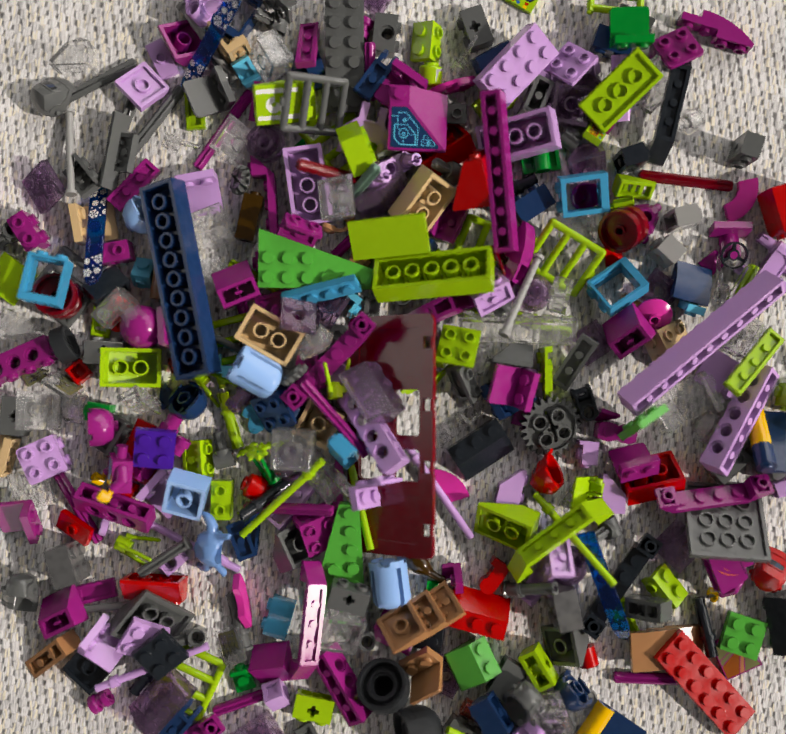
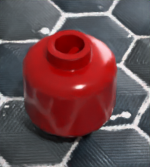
[240,473,270,499]

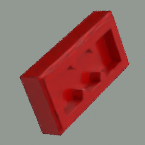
[56,509,95,547]

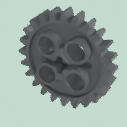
[519,395,582,457]

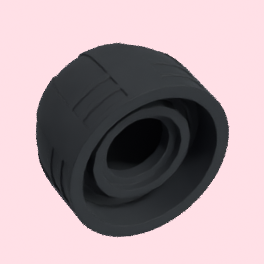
[356,658,411,715]
[393,704,443,734]

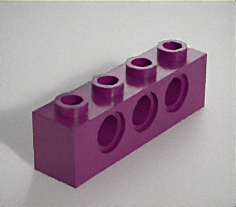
[0,335,58,387]
[72,482,156,534]
[316,642,373,727]

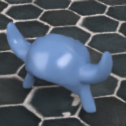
[194,511,231,577]

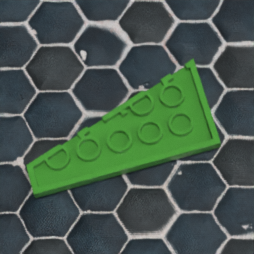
[258,229,374,290]
[322,501,365,614]

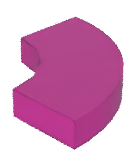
[429,76,476,95]
[723,177,759,221]
[434,469,469,502]
[232,573,252,628]

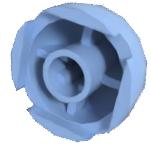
[122,195,147,234]

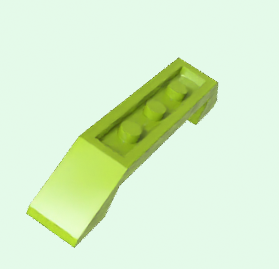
[507,498,614,584]

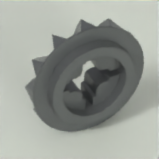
[229,164,250,195]
[280,363,308,386]

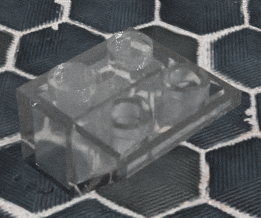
[191,202,237,255]
[719,319,767,361]

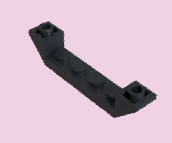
[647,61,692,166]
[581,532,663,640]

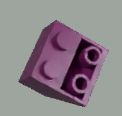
[211,260,262,310]
[602,302,656,360]
[37,584,89,640]

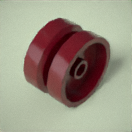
[598,205,649,253]
[32,273,84,320]

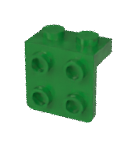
[609,6,655,51]

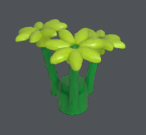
[236,440,287,485]

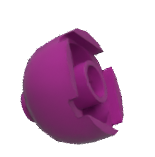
[88,408,119,447]

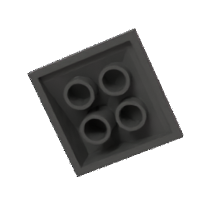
[110,589,195,639]

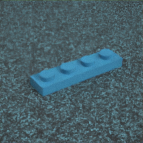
[281,274,361,309]

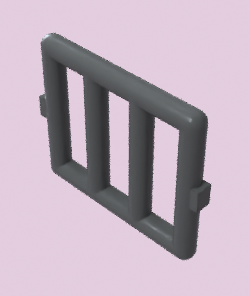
[279,71,349,137]
[31,246,101,328]

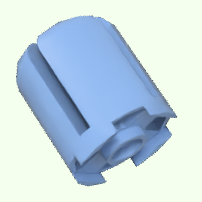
[225,345,283,398]
[368,556,411,609]

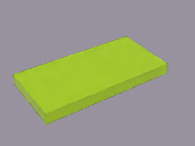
[577,47,664,134]
[347,212,431,261]

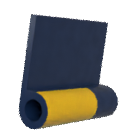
[749,408,786,474]
[576,699,647,734]

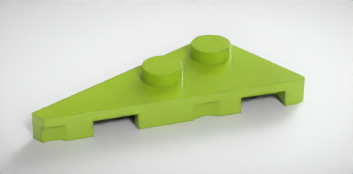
[536,346,553,415]

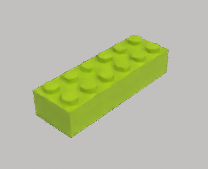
[372,245,495,303]

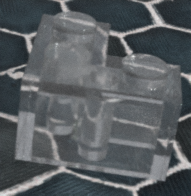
[90,286,146,329]

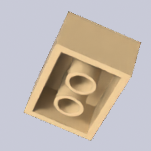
[388,164,457,232]
[234,303,306,367]

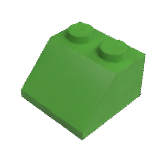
[444,636,502,691]

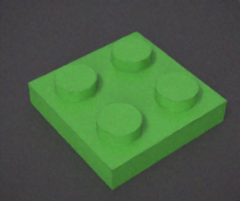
[618,403,669,441]
[717,610,768,661]

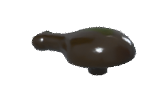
[406,558,447,584]

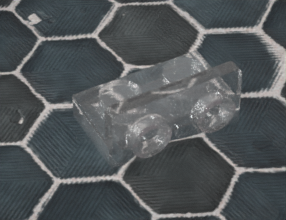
[116,385,162,415]

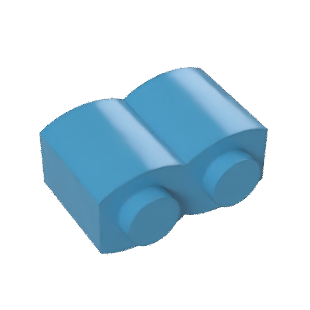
[327,433,359,470]
[260,594,297,641]

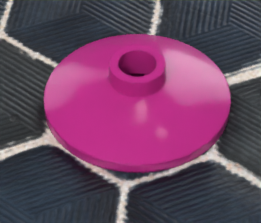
[637,298,673,330]

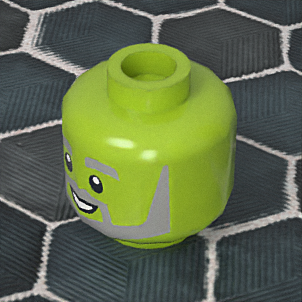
[418,62,443,90]

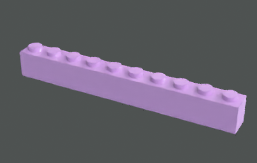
[617,270,786,416]

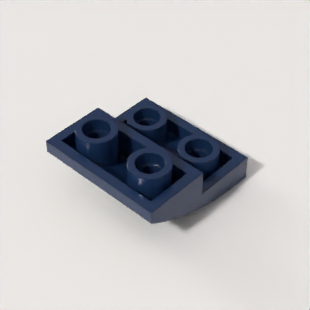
[669,260,712,307]

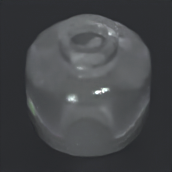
[677,107,706,135]

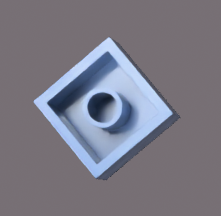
[161,467,212,522]

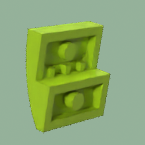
[0,252,38,306]

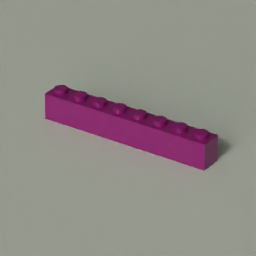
[480,88,519,253]

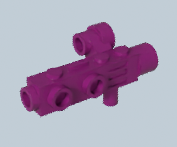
[133,412,191,482]

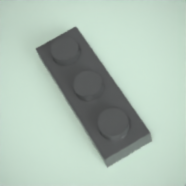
[553,333,599,391]

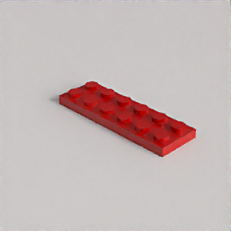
[653,629,756,734]

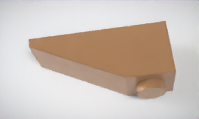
[25,629,81,679]

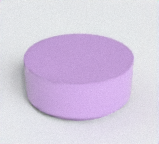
[98,519,110,537]

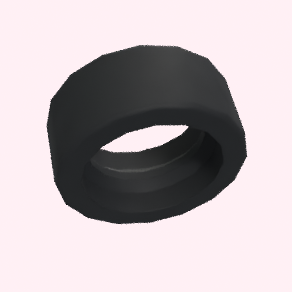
[48,325,81,364]

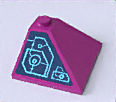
[387,84,448,153]

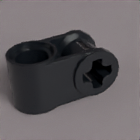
[569,383,598,421]

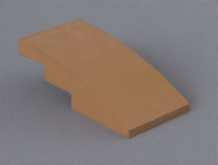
[376,580,466,654]
[629,624,704,673]

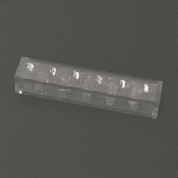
[458,310,577,346]

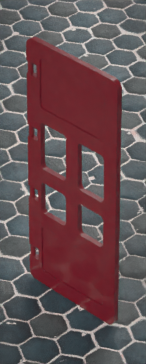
[347,313,436,560]

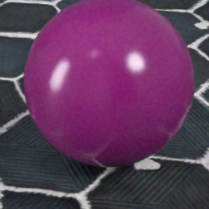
[120,305,158,348]

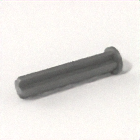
[137,535,193,578]

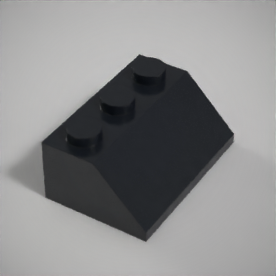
[446,417,515,480]
[762,590,786,656]

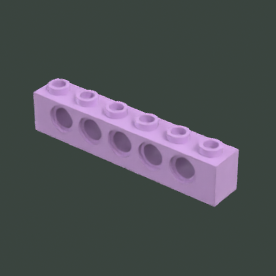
[330,365,410,475]
[699,365,780,477]

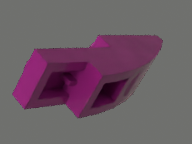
[676,10,754,55]
[504,221,535,289]
[408,295,475,325]

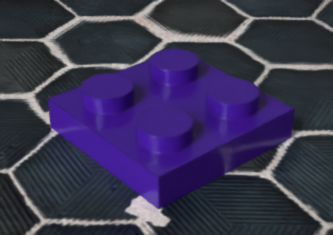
[133,427,177,470]

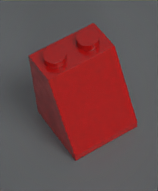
[452,148,490,211]
[757,183,786,240]

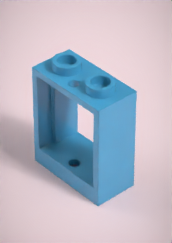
[554,170,610,218]
[17,250,74,309]
[586,256,649,317]

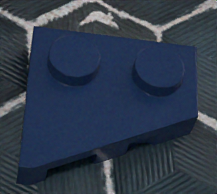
[226,513,261,562]

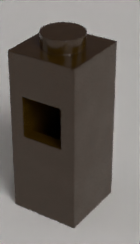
[234,191,265,244]

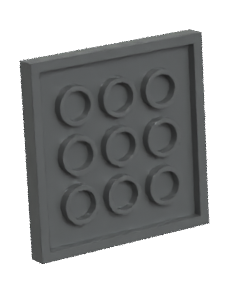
[684,481,772,563]

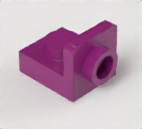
[441,563,463,594]

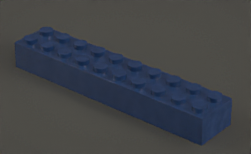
[139,177,222,380]

